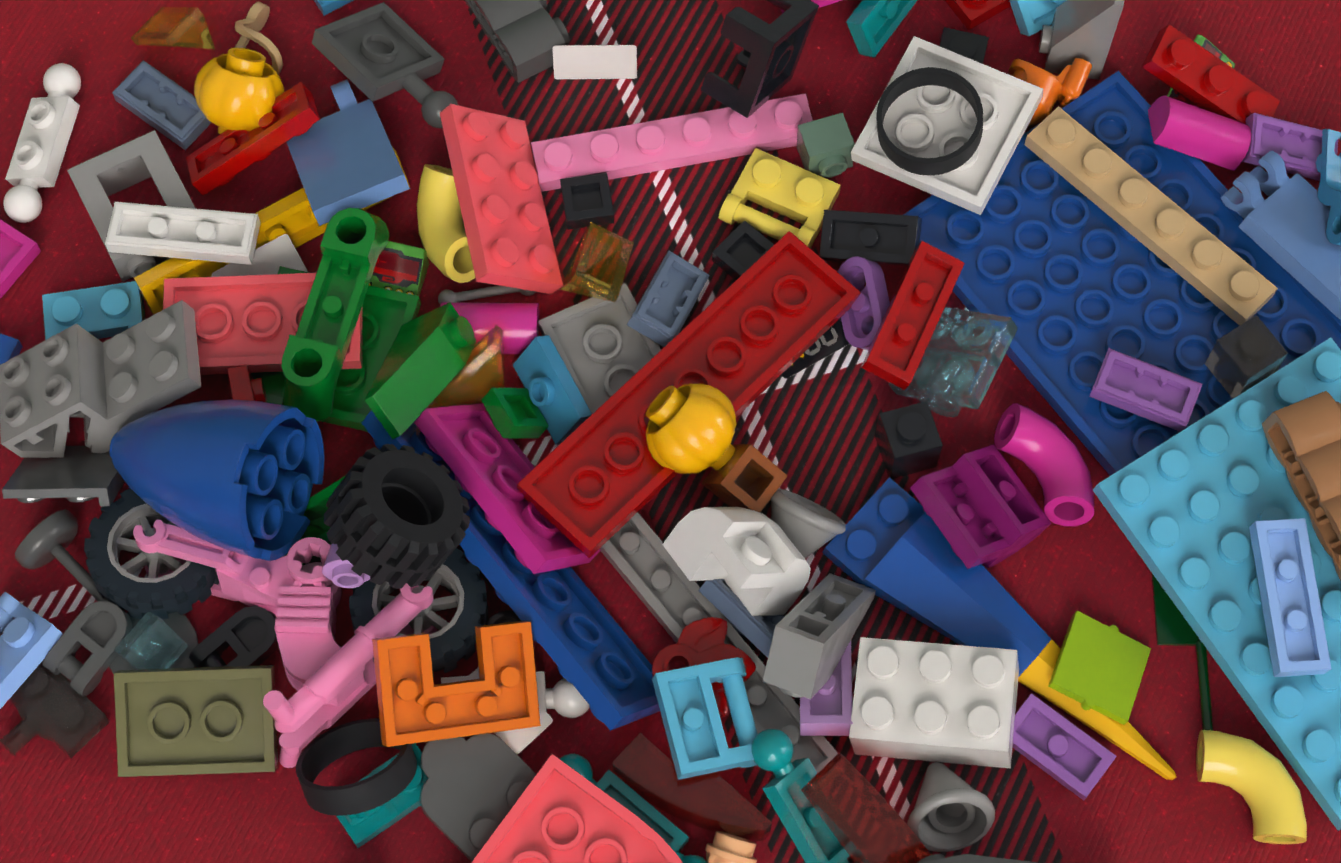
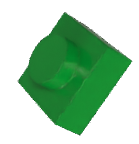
[481,387,549,438]

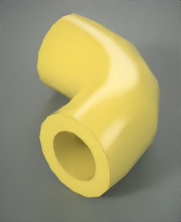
[417,164,475,283]
[1196,730,1307,844]

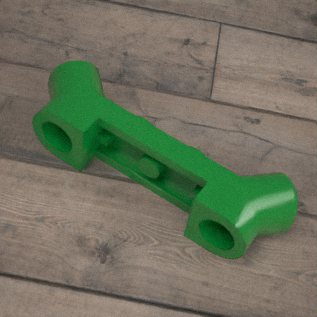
[281,208,389,422]

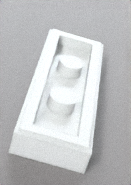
[105,202,261,265]

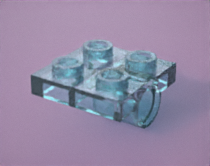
[889,307,1018,417]

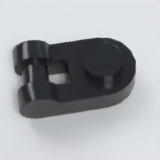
[189,606,279,668]

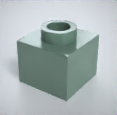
[797,113,855,178]

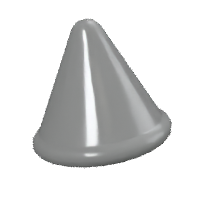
[770,488,846,559]
[907,762,995,852]

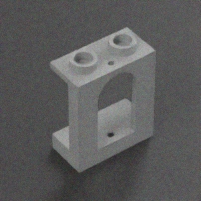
[67,130,196,282]

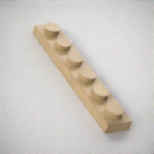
[1024,106,1278,327]

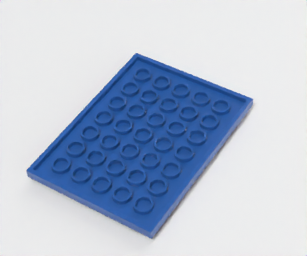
[904,71,1341,476]

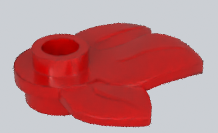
[652,617,756,718]

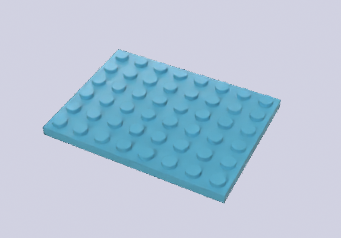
[1093,337,1341,831]

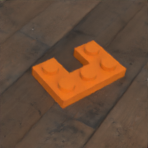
[372,621,541,747]

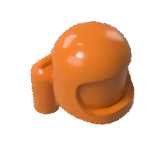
[1009,58,1092,126]

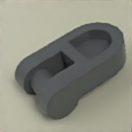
[43,601,132,697]

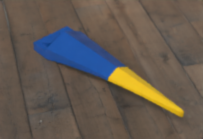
[822,477,1177,780]

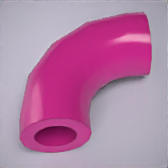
[994,403,1094,526]

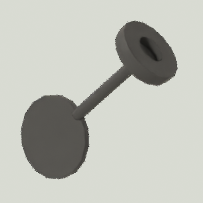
[15,509,198,674]

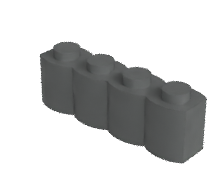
[464,0,570,83]

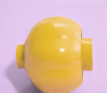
[194,48,284,134]
[646,383,736,474]

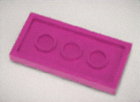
[414,403,601,574]

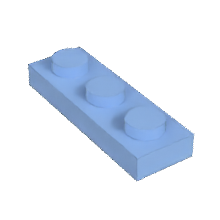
[1249,518,1332,677]

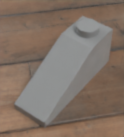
[1039,0,1124,80]
[763,573,876,699]

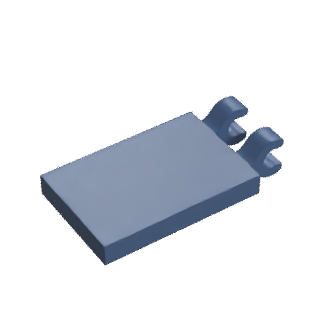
[286,79,410,226]
[1221,150,1341,320]

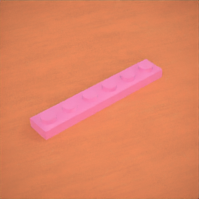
[531,93,813,192]

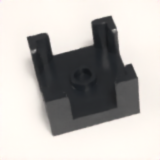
[701,0,819,118]

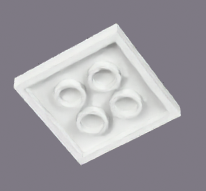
[851,36,1043,215]

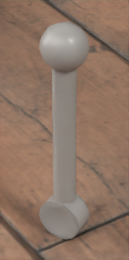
[438,285,536,304]

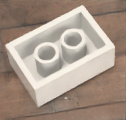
[849,637,1019,769]

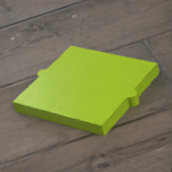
[1048,611,1151,725]

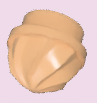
[705,831,757,863]

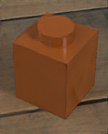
[701,444,788,512]

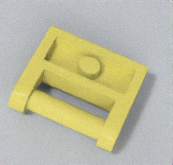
[718,148,841,249]

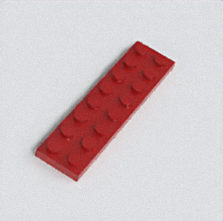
[517,231,861,558]

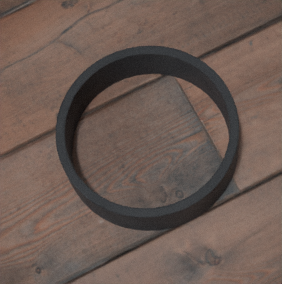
[876,67,983,175]
[296,718,417,816]

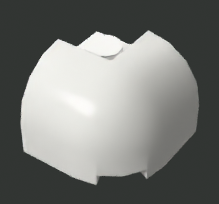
[662,507,811,616]

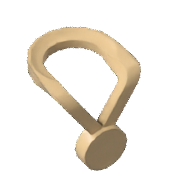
[235,1,283,74]

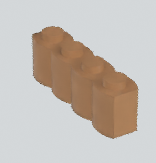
[1262,391,1341,581]

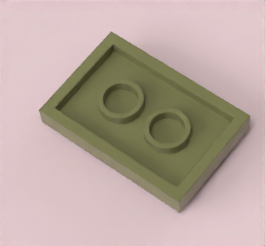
[114,665,278,777]

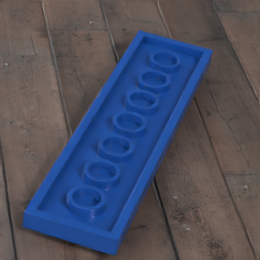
[361,400,660,731]

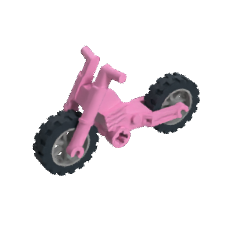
[84,488,489,768]

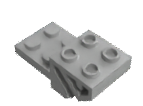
[0,300,201,458]

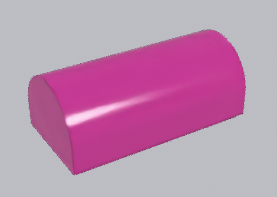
[1148,96,1251,170]
[440,302,539,354]

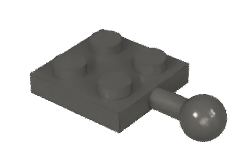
[312,2,458,129]

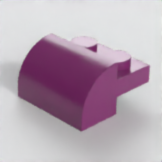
[910,444,1052,569]

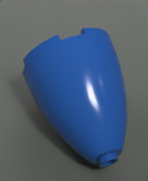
[109,400,325,561]

